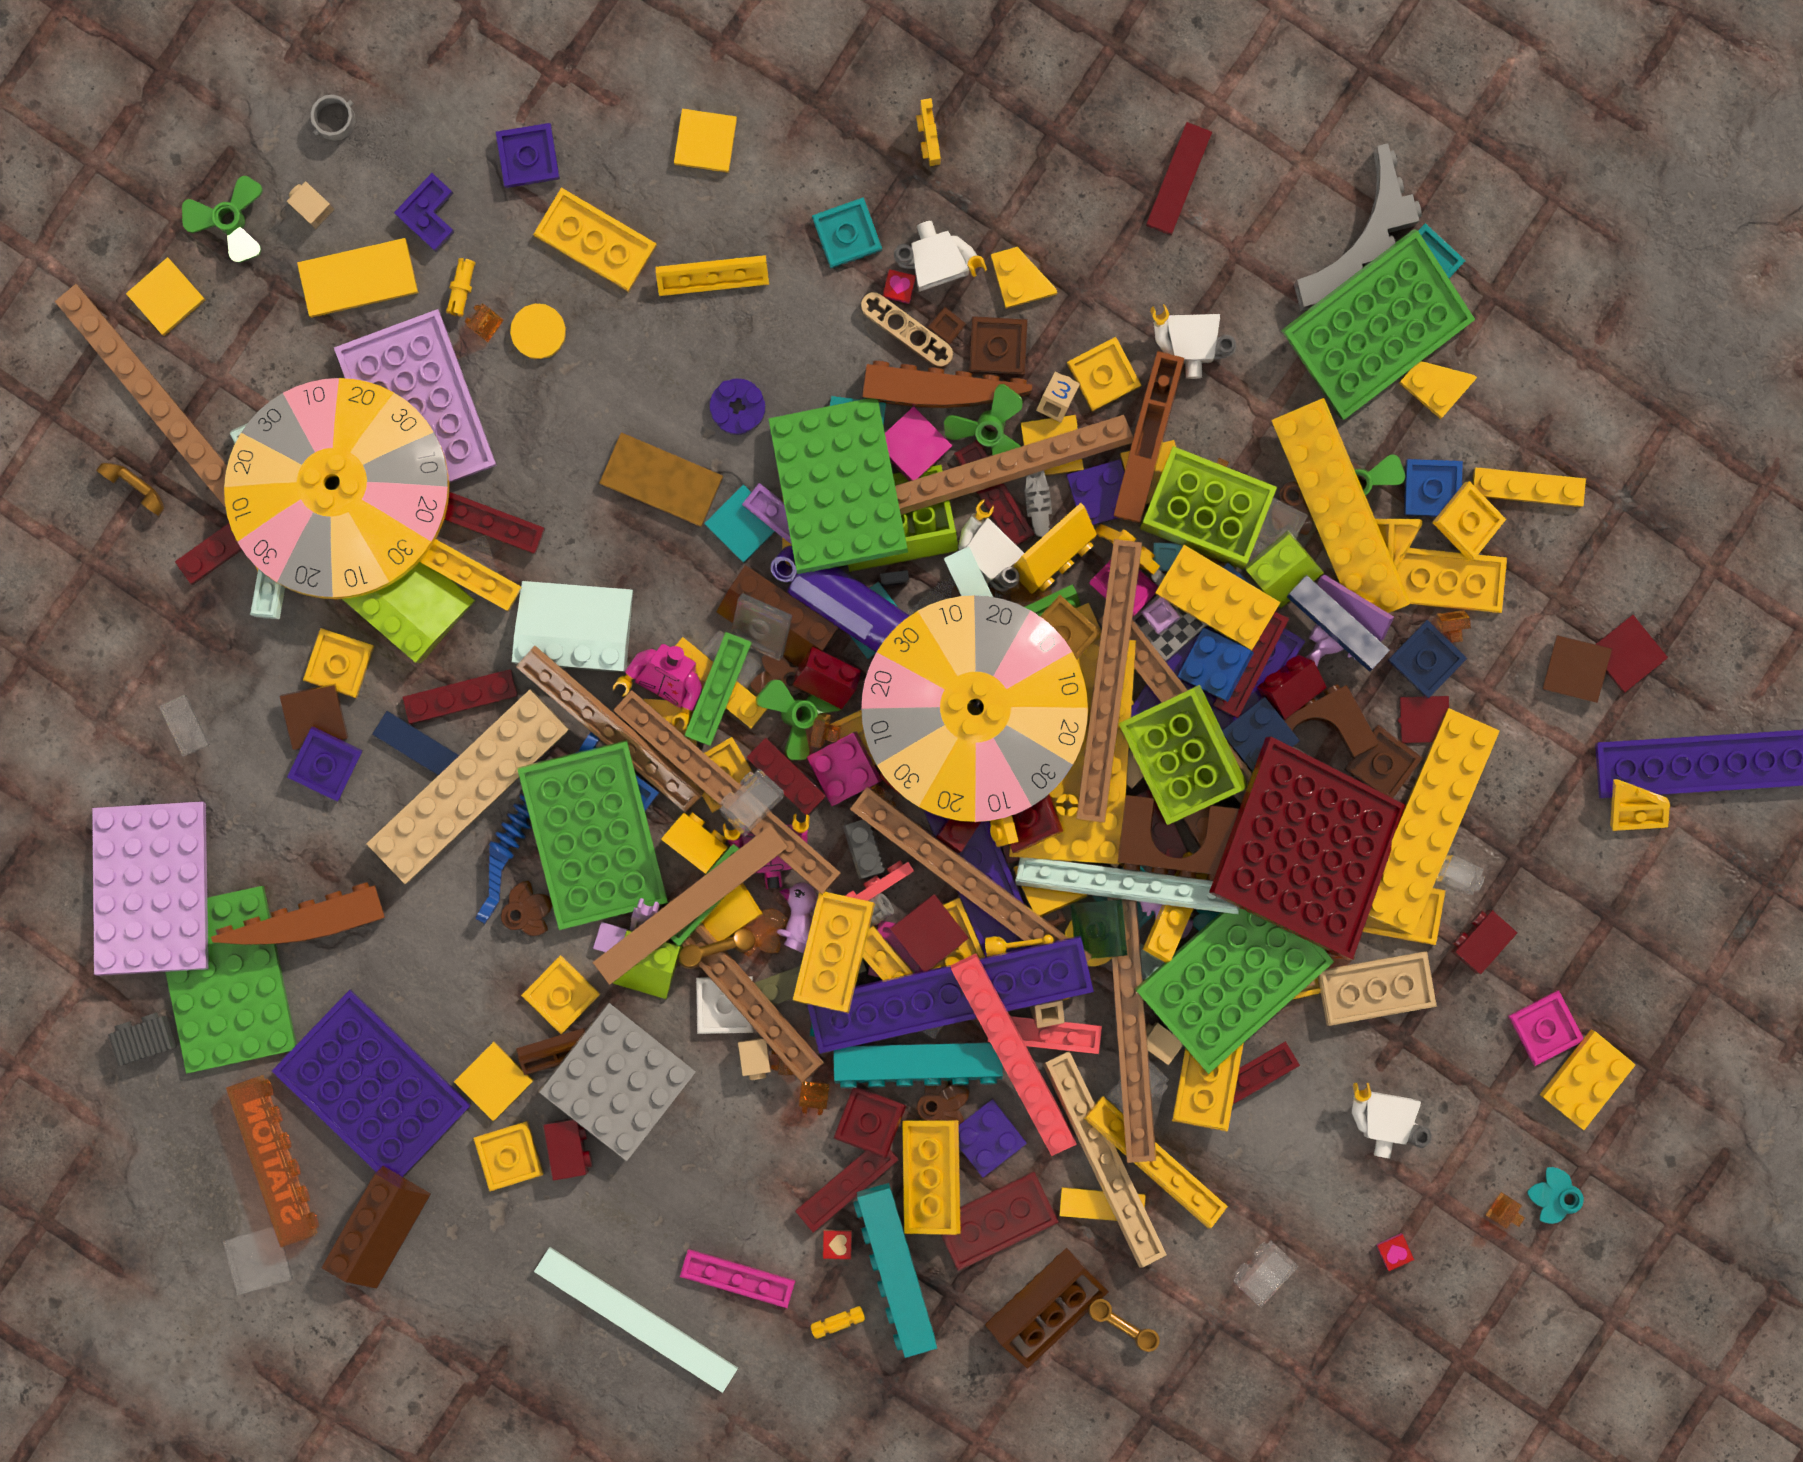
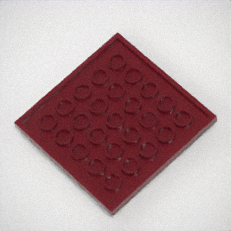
[1209,737,1406,960]

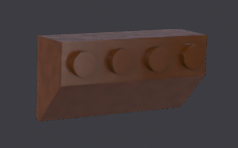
[716,565,839,667]
[321,1166,431,1289]
[985,1248,1109,1369]

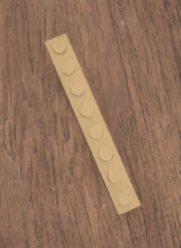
[1043,1051,1167,1268]

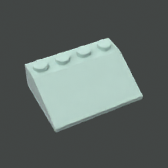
[512,581,633,673]

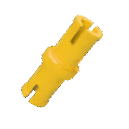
[446,258,476,317]

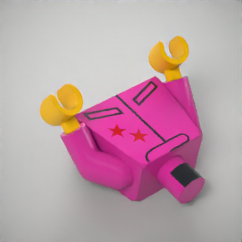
[613,644,702,730]
[723,814,810,889]

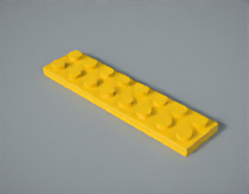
[1271,398,1411,613]
[1368,708,1500,935]

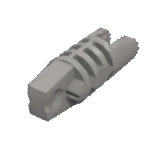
[1024,470,1052,537]

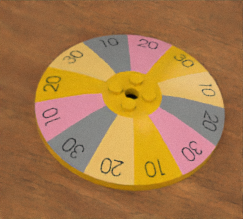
[224,378,449,599]
[861,595,1088,822]

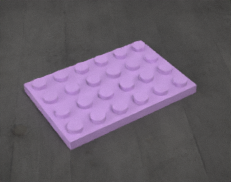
[334,309,497,483]
[92,802,208,976]

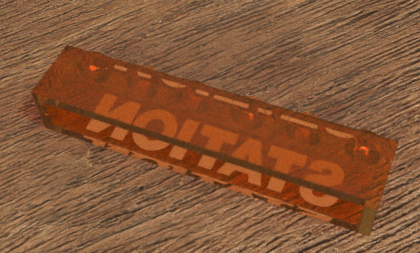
[226,1075,319,1248]

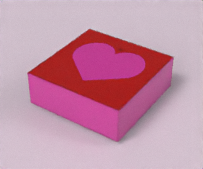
[883,269,916,304]
[1376,1233,1414,1271]

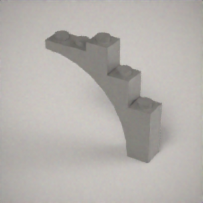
[1294,143,1422,311]

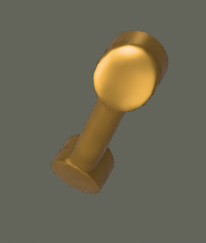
[96,463,164,516]
[679,928,755,969]
[1089,1299,1160,1352]

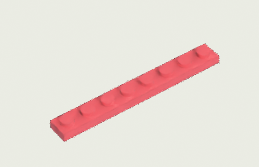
[951,954,1077,1156]

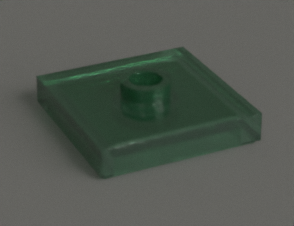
[1070,899,1128,959]

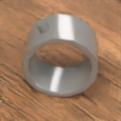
[310,95,356,141]

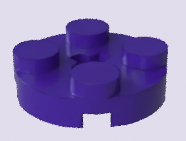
[710,378,766,435]

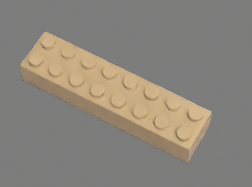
[366,689,570,884]

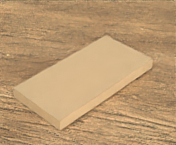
[1318,951,1437,1026]

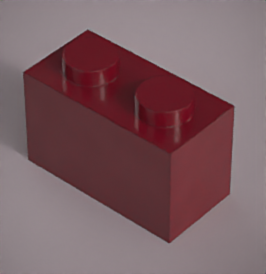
[792,647,861,709]
[1257,655,1327,720]
[1451,910,1518,975]
[543,1118,592,1181]

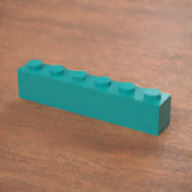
[834,1043,1003,1088]
[853,1183,937,1358]

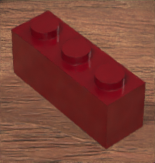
[746,738,827,815]

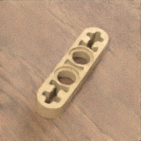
[861,292,953,368]

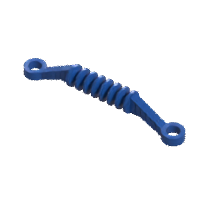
[475,732,600,924]

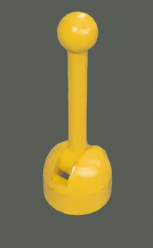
[985,935,1054,957]

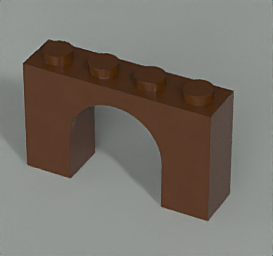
[1283,684,1379,759]
[1118,795,1239,881]

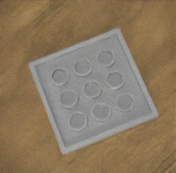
[538,1003,696,1161]

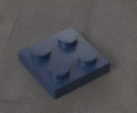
[1388,620,1467,699]
[1222,697,1300,773]

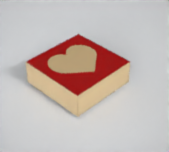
[823,1229,852,1259]

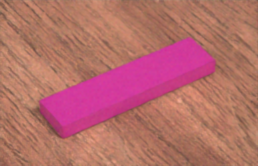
[680,1249,795,1308]

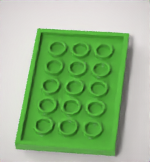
[1281,229,1475,420]
[768,399,908,574]
[517,740,668,930]
[165,886,297,1074]
[1134,908,1334,1074]

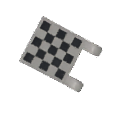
[1132,570,1208,661]

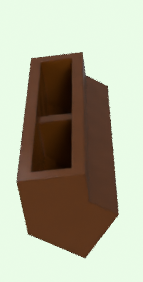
[516,1028,586,1075]

